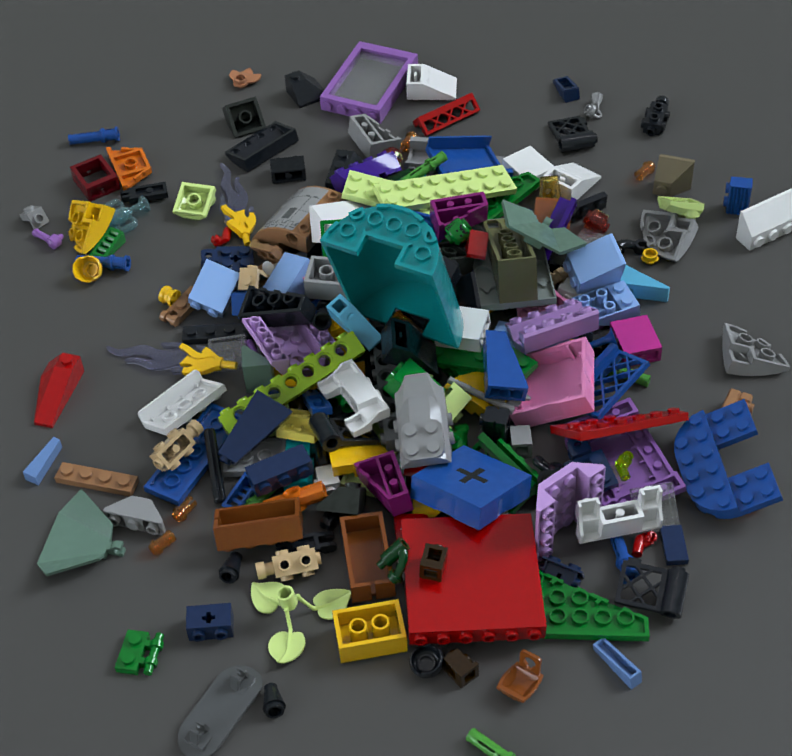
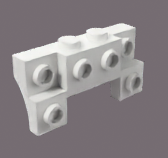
[317,359,390,438]
[575,485,663,544]

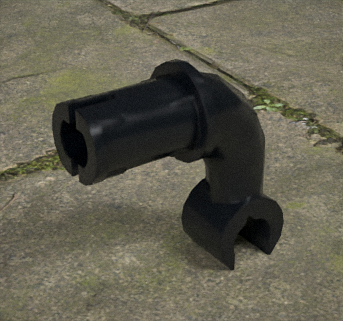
[617,239,647,255]

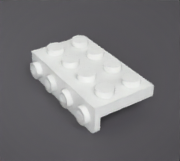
[138,370,227,436]

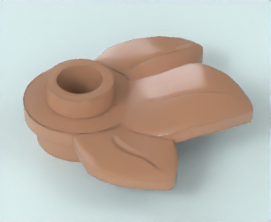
[229,68,261,88]

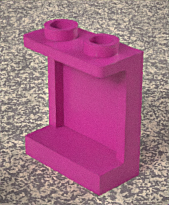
[609,315,662,366]

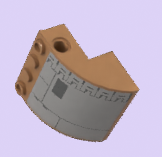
[251,186,345,254]

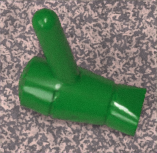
[450,424,469,452]

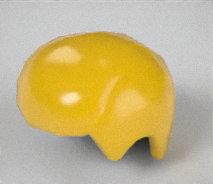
[72,255,102,283]

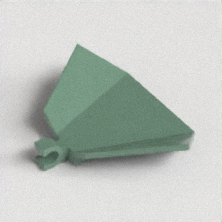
[501,200,587,255]
[37,489,126,576]

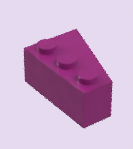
[430,192,489,241]
[354,450,414,516]

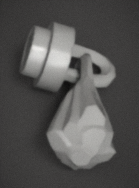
[584,92,603,118]

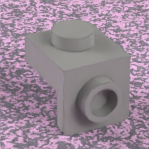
[19,205,49,229]

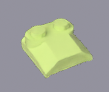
[172,182,216,220]
[657,196,704,220]

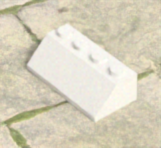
[736,188,792,251]
[309,200,372,243]

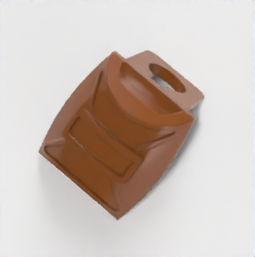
[496,649,544,703]

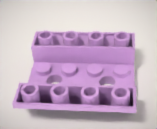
[505,298,599,354]
[242,316,344,376]
[535,462,606,563]

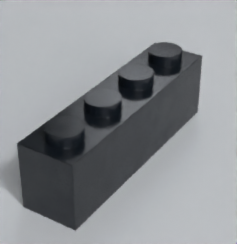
[238,285,317,327]

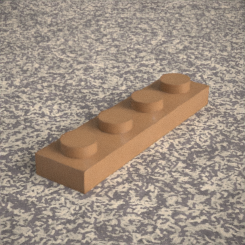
[54,462,139,497]

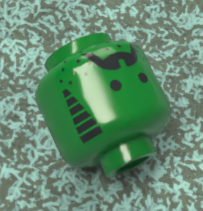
[445,218,473,246]

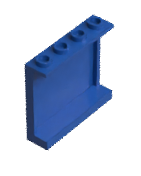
[425,135,514,177]

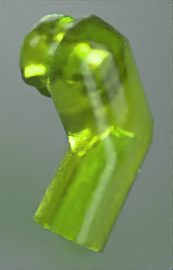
[615,451,634,481]

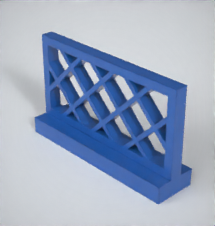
[586,343,650,419]

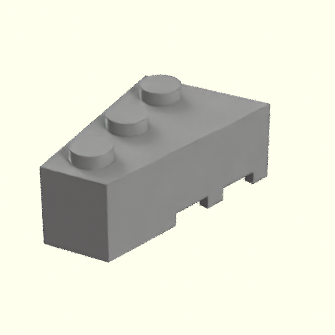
[348,114,401,158]

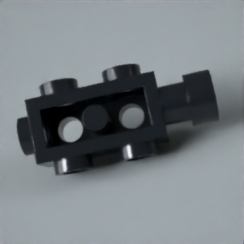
[641,95,670,136]

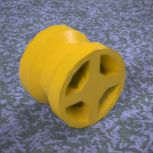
[158,285,181,306]

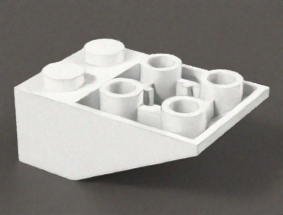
[406,64,457,101]
[542,163,601,200]

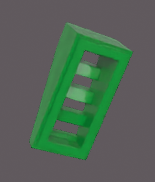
[89,227,126,257]

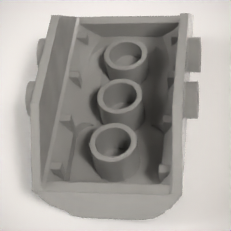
[393,372,455,469]

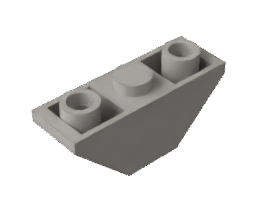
[103,496,166,536]

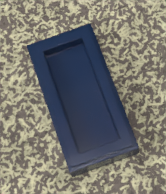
[659,525,689,566]

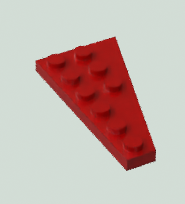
[550,407,689,441]

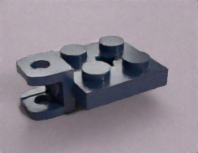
[201,246,254,273]
[563,439,619,492]

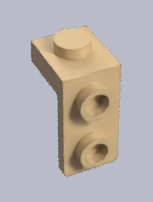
[238,265,269,291]

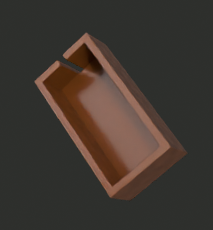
[213,497,303,552]
[340,511,396,603]

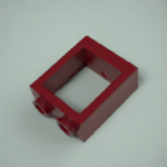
[70,154,121,202]

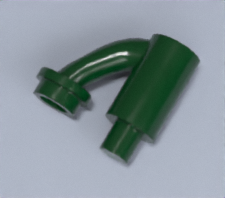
[376,537,410,585]

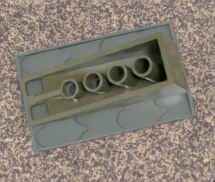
[471,215,557,311]

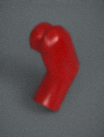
[211,227,232,247]
[631,531,657,558]

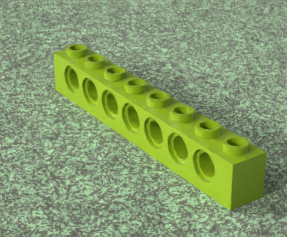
[218,331,366,435]

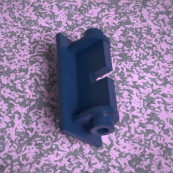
[539,555,585,587]

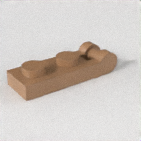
[249,239,283,263]
[159,286,194,327]

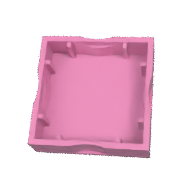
[510,336,594,427]

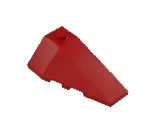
[34,353,85,428]

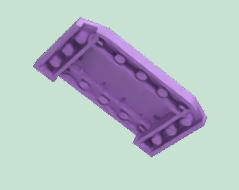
[565,397,686,506]

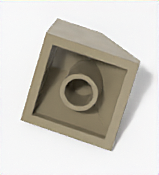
[653,154,695,197]

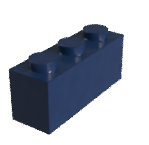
[245,444,314,497]

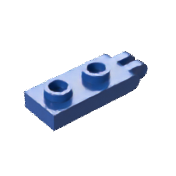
[302,389,333,415]

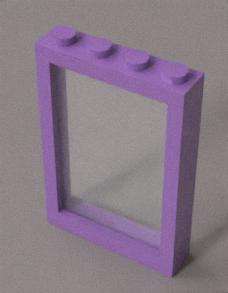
[320,41,418,124]

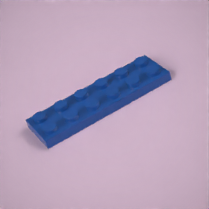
[144,403,241,506]

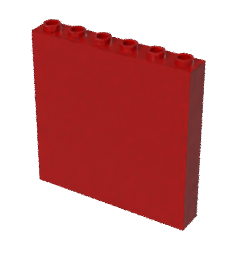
[401,513,547,646]

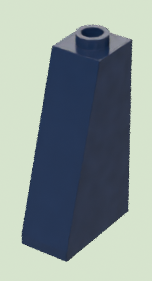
[218,390,292,466]

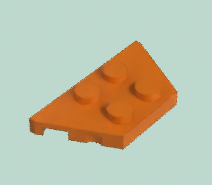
[106,147,152,191]

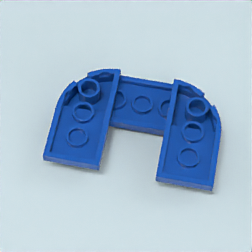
[674,399,783,519]

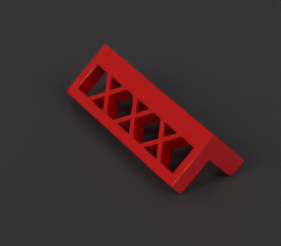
[412,92,481,137]

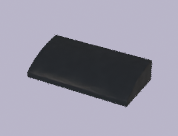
[225,121,299,172]

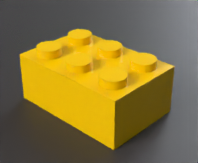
[332,599,408,663]

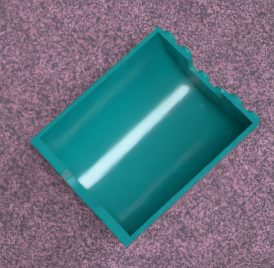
[320,204,464,349]

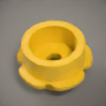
[641,248,659,265]

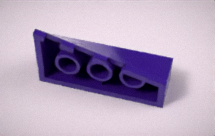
[330,151,402,193]

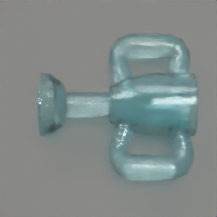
[104,195,150,233]

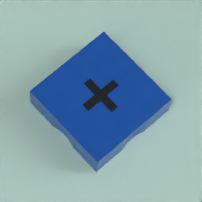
[410,445,532,530]

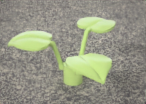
[251,582,351,664]

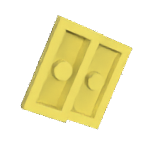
[276,408,329,443]

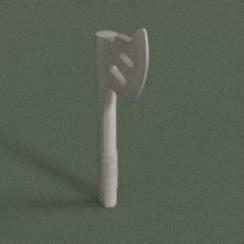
[447,376,531,415]

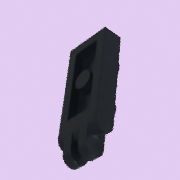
[120,181,169,204]

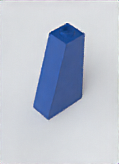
[483,330,528,401]

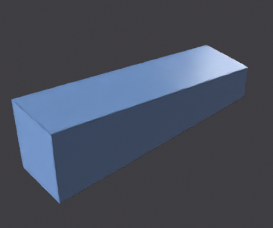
[23,437,62,486]
[593,638,642,690]

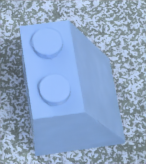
[563,233,626,295]
[263,252,310,295]
[188,259,239,318]

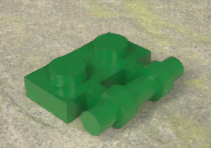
[115,629,164,676]

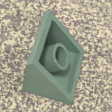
[241,345,275,393]

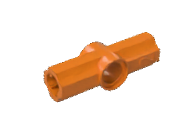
[263,481,328,512]

